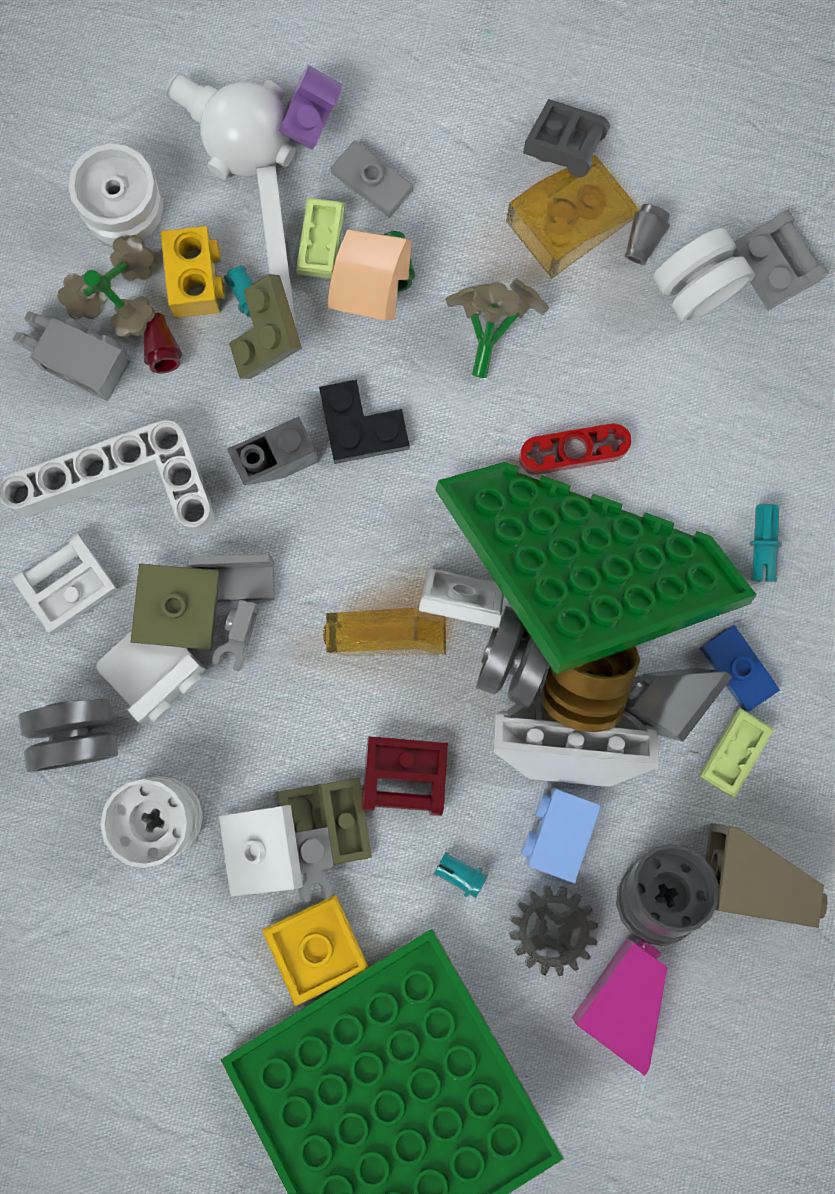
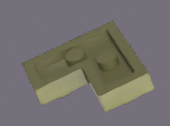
[229,274,302,379]

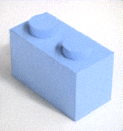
[521,788,601,884]

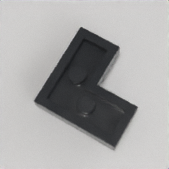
[319,380,410,464]

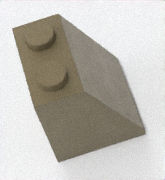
[705,823,828,928]

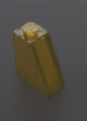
[323,608,446,656]

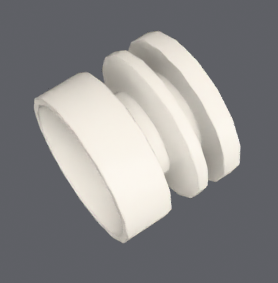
[100,775,203,868]

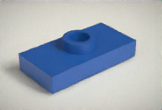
[700,625,780,712]

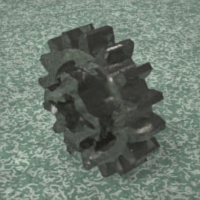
[509,885,598,976]

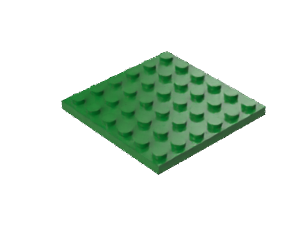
[221,929,564,1194]

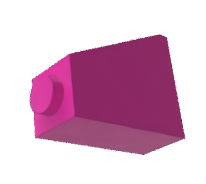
[572,938,668,1076]

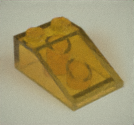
[506,155,640,279]

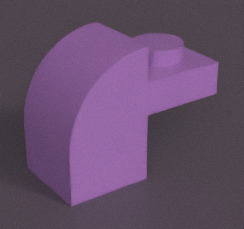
[279,65,342,150]

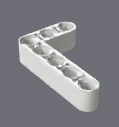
[0,420,215,534]

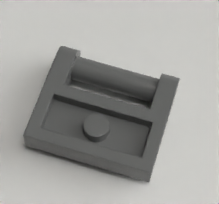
[523,99,610,178]

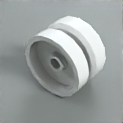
[68,143,164,245]
[652,227,755,324]

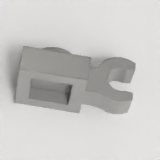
[212,600,259,671]

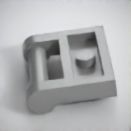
[732,210,829,311]

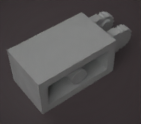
[12,311,129,401]

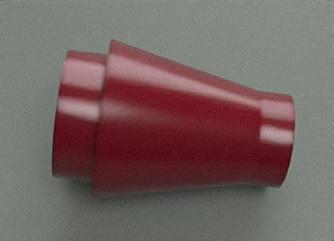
[144,313,182,374]

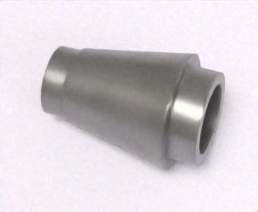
[625,204,670,265]

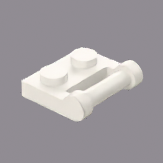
[12,532,118,635]

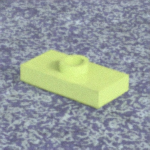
[296,197,345,279]
[698,708,774,797]

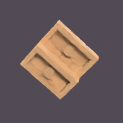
[327,230,412,321]

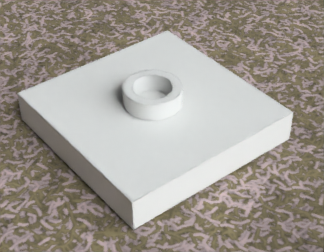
[419,569,504,628]
[219,805,303,897]

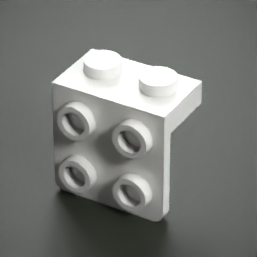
[96,632,206,724]

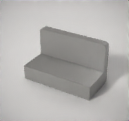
[189,554,275,602]

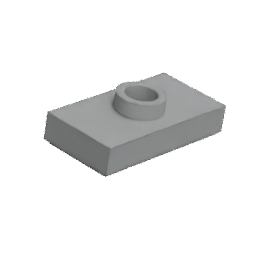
[331,140,413,218]

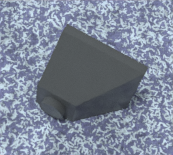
[625,668,732,742]

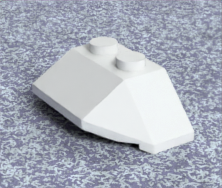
[493,696,659,787]

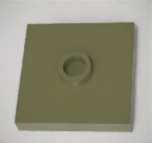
[130,563,220,650]

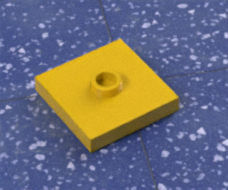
[262,894,369,1006]

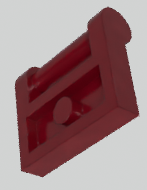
[361,736,448,816]

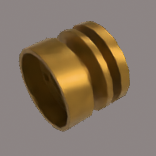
[541,646,640,732]

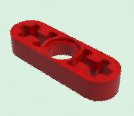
[519,423,631,475]

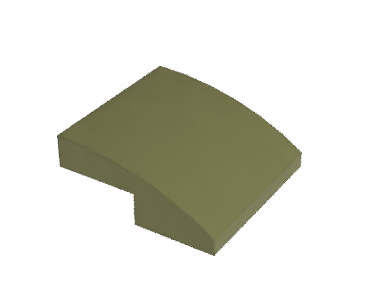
[275,778,372,865]

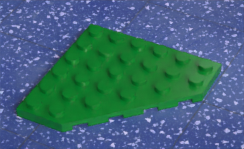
[435,462,757,674]

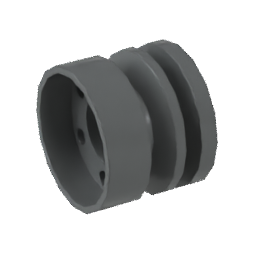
[616,844,719,946]

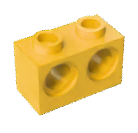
[160,226,225,318]

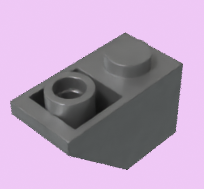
[227,417,318,486]

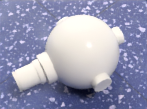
[166,73,296,180]

